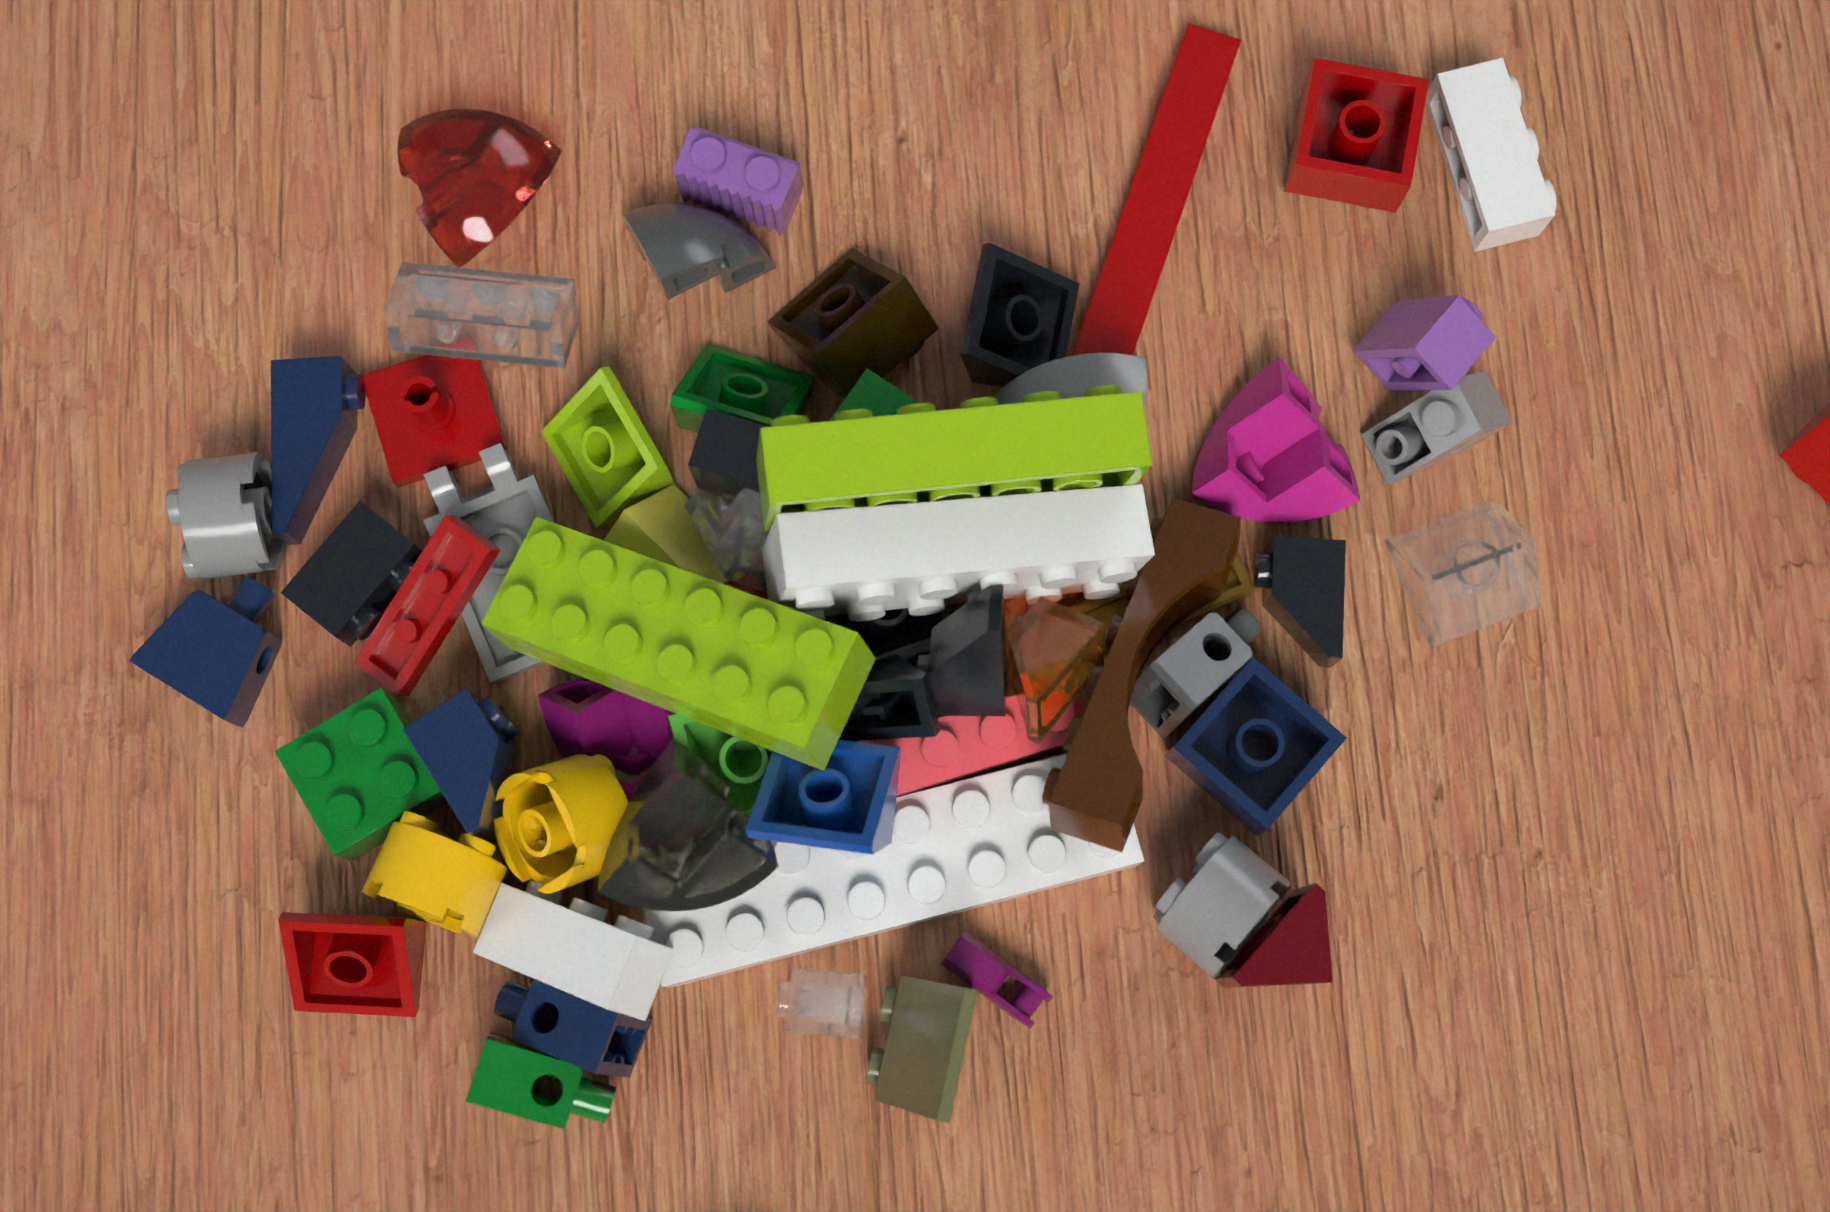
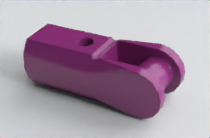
[941,930,1053,1029]

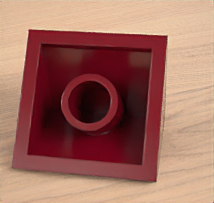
[1215,883,1333,988]

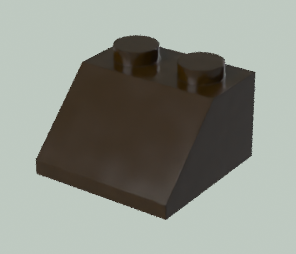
[767,248,939,399]

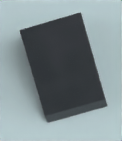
[839,654,940,741]

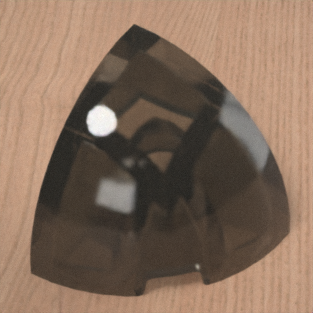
[598,738,778,912]

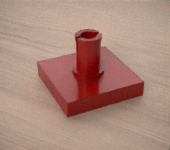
[361,340,509,488]

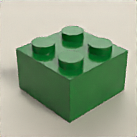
[274,687,448,861]

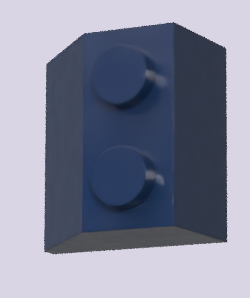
[402,688,522,843]

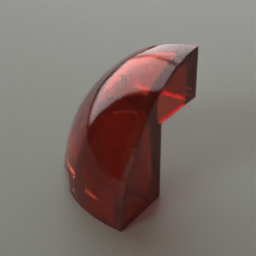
[397,108,562,269]

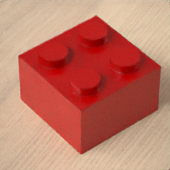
[1284,58,1429,213]

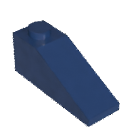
[271,356,366,545]

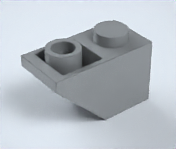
[1361,372,1513,485]

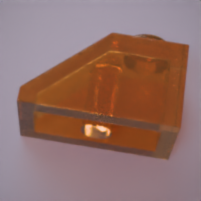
[1006,597,1104,744]

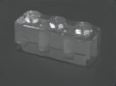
[384,262,579,369]

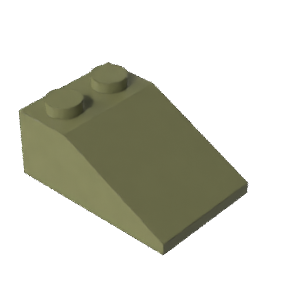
[865,975,978,1123]

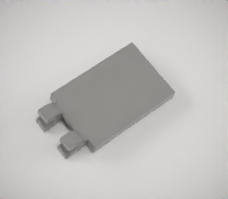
[423,443,555,684]

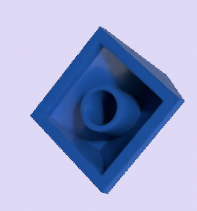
[746,740,901,855]

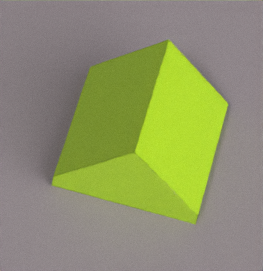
[541,366,675,529]

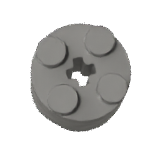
[166,451,285,579]
[1153,832,1292,979]

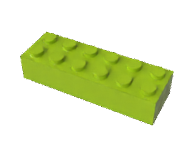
[756,385,1152,531]
[481,516,876,771]

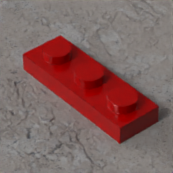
[354,515,501,697]

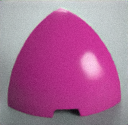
[1192,357,1360,522]

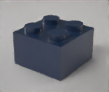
[1165,657,1347,835]

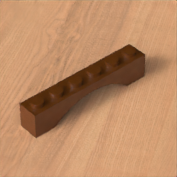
[1042,498,1241,852]

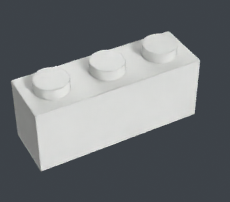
[1425,58,1557,252]
[473,880,673,1021]

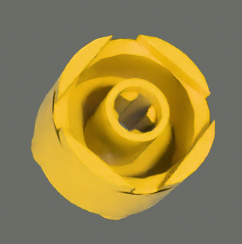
[494,754,641,894]
[362,811,507,938]

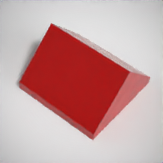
[278,912,427,1017]

